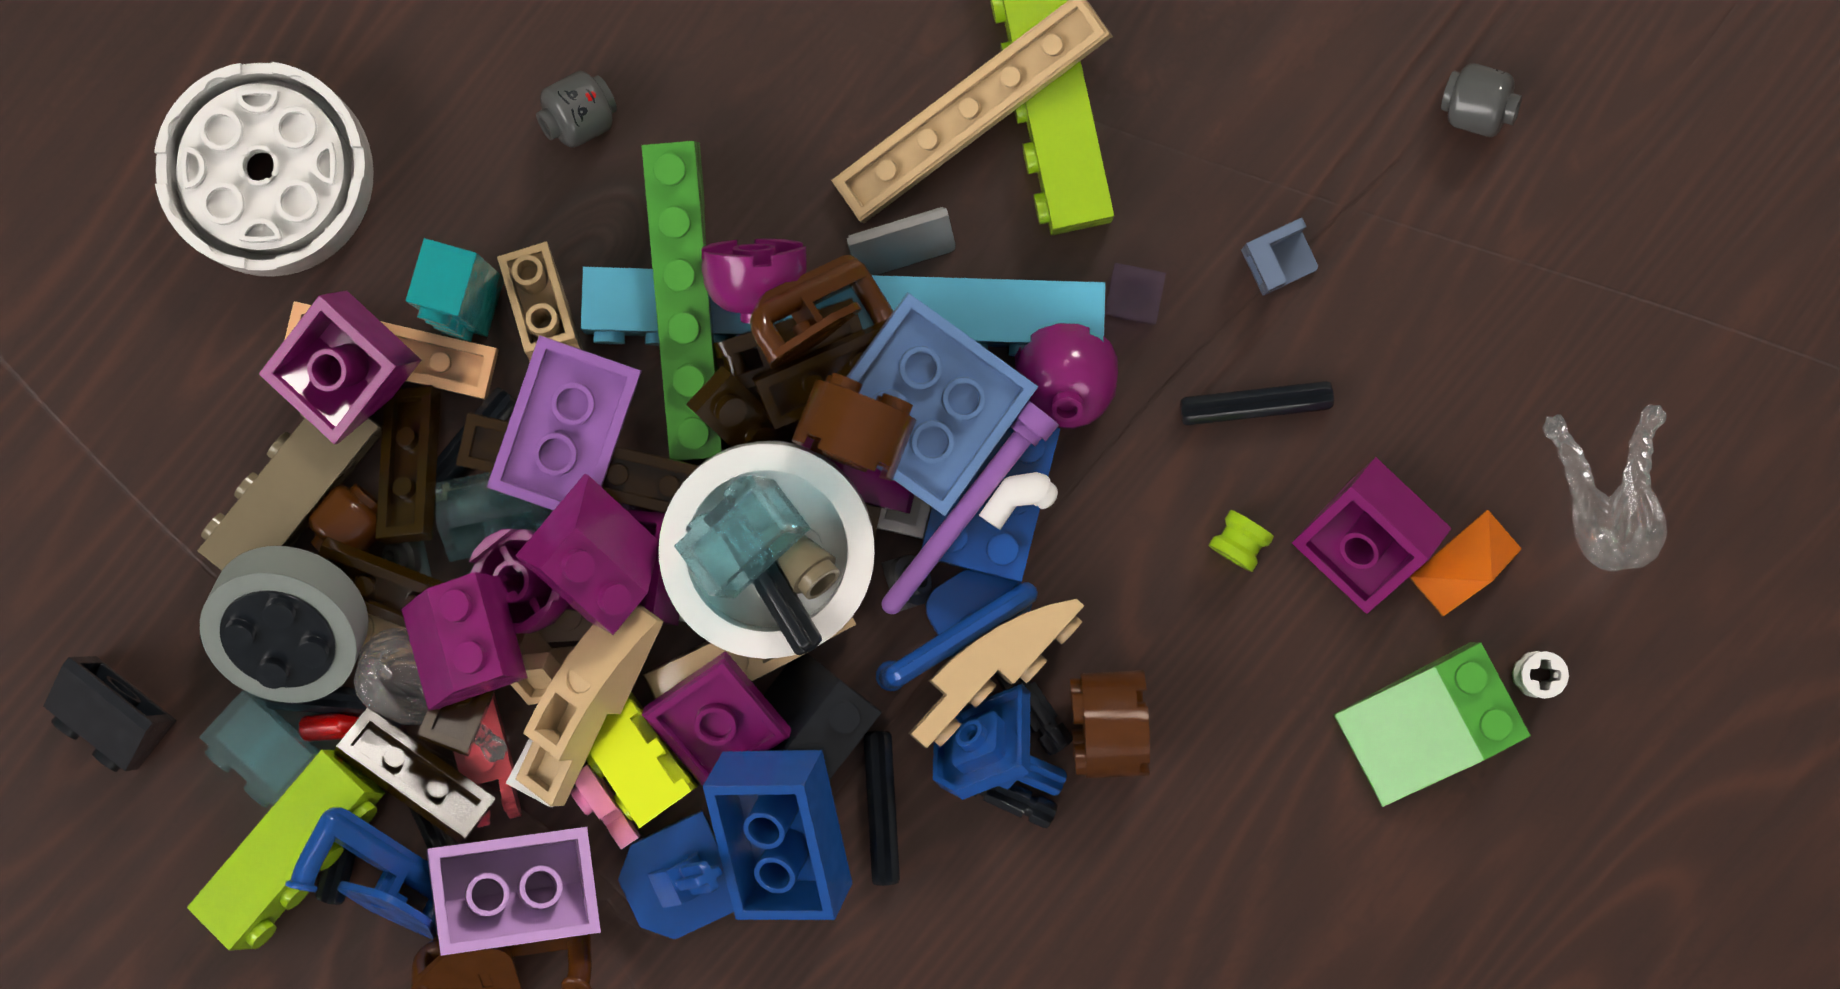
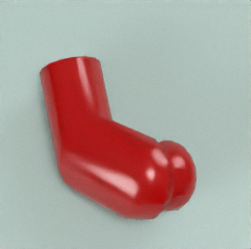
[299,713,359,741]

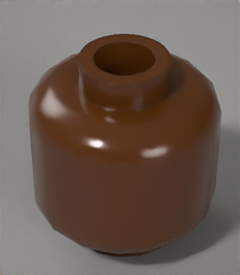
[308,483,378,552]

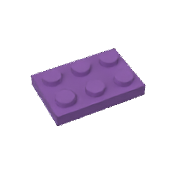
[487,335,642,510]

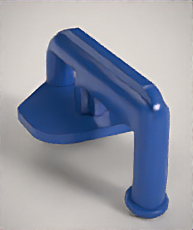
[876,570,1038,691]
[285,807,437,940]

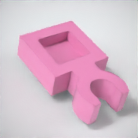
[571,764,641,850]

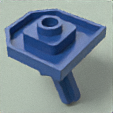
[933,684,1067,800]
[618,810,734,940]

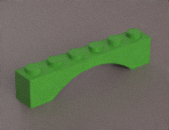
[642,141,727,460]

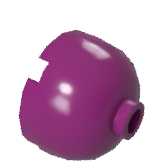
[702,239,807,324]
[1015,323,1118,429]
[469,529,569,634]

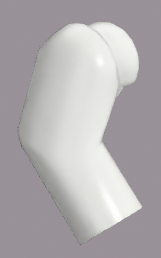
[979,472,1058,530]

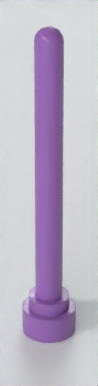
[881,400,1059,614]

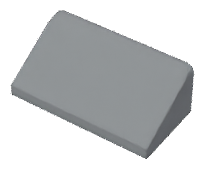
[847,207,955,275]

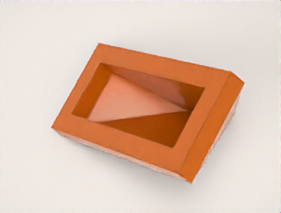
[1409,510,1522,616]

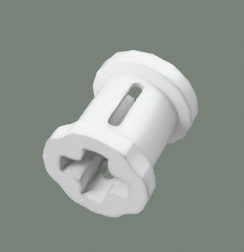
[1512,651,1569,699]

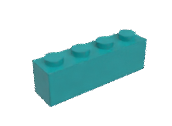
[406,238,504,342]

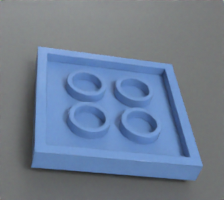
[847,292,1038,516]

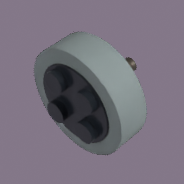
[200,546,368,703]

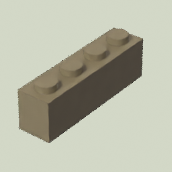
[197,413,382,571]

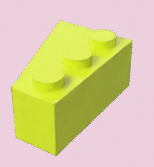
[586,692,698,828]

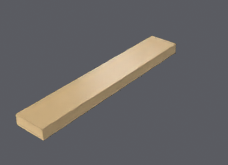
[831,0,1113,223]

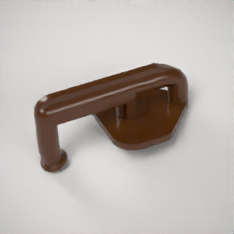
[750,255,893,369]
[411,934,592,989]

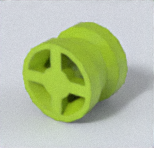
[1208,510,1274,572]

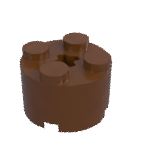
[791,373,917,481]
[1070,670,1150,778]

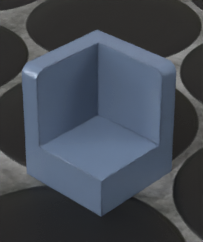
[1241,218,1318,296]

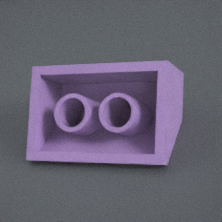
[427,827,601,956]

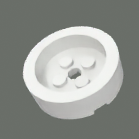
[154,62,374,276]
[659,441,875,659]

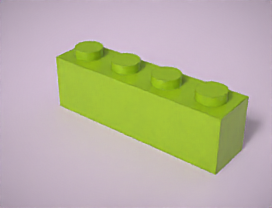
[187,750,385,951]

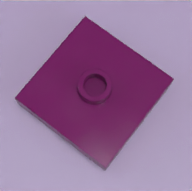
[642,651,791,786]

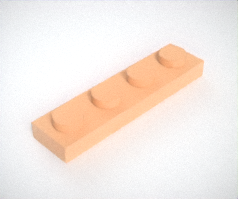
[285,301,499,400]

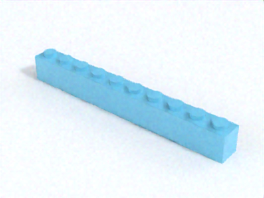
[581,267,1105,356]

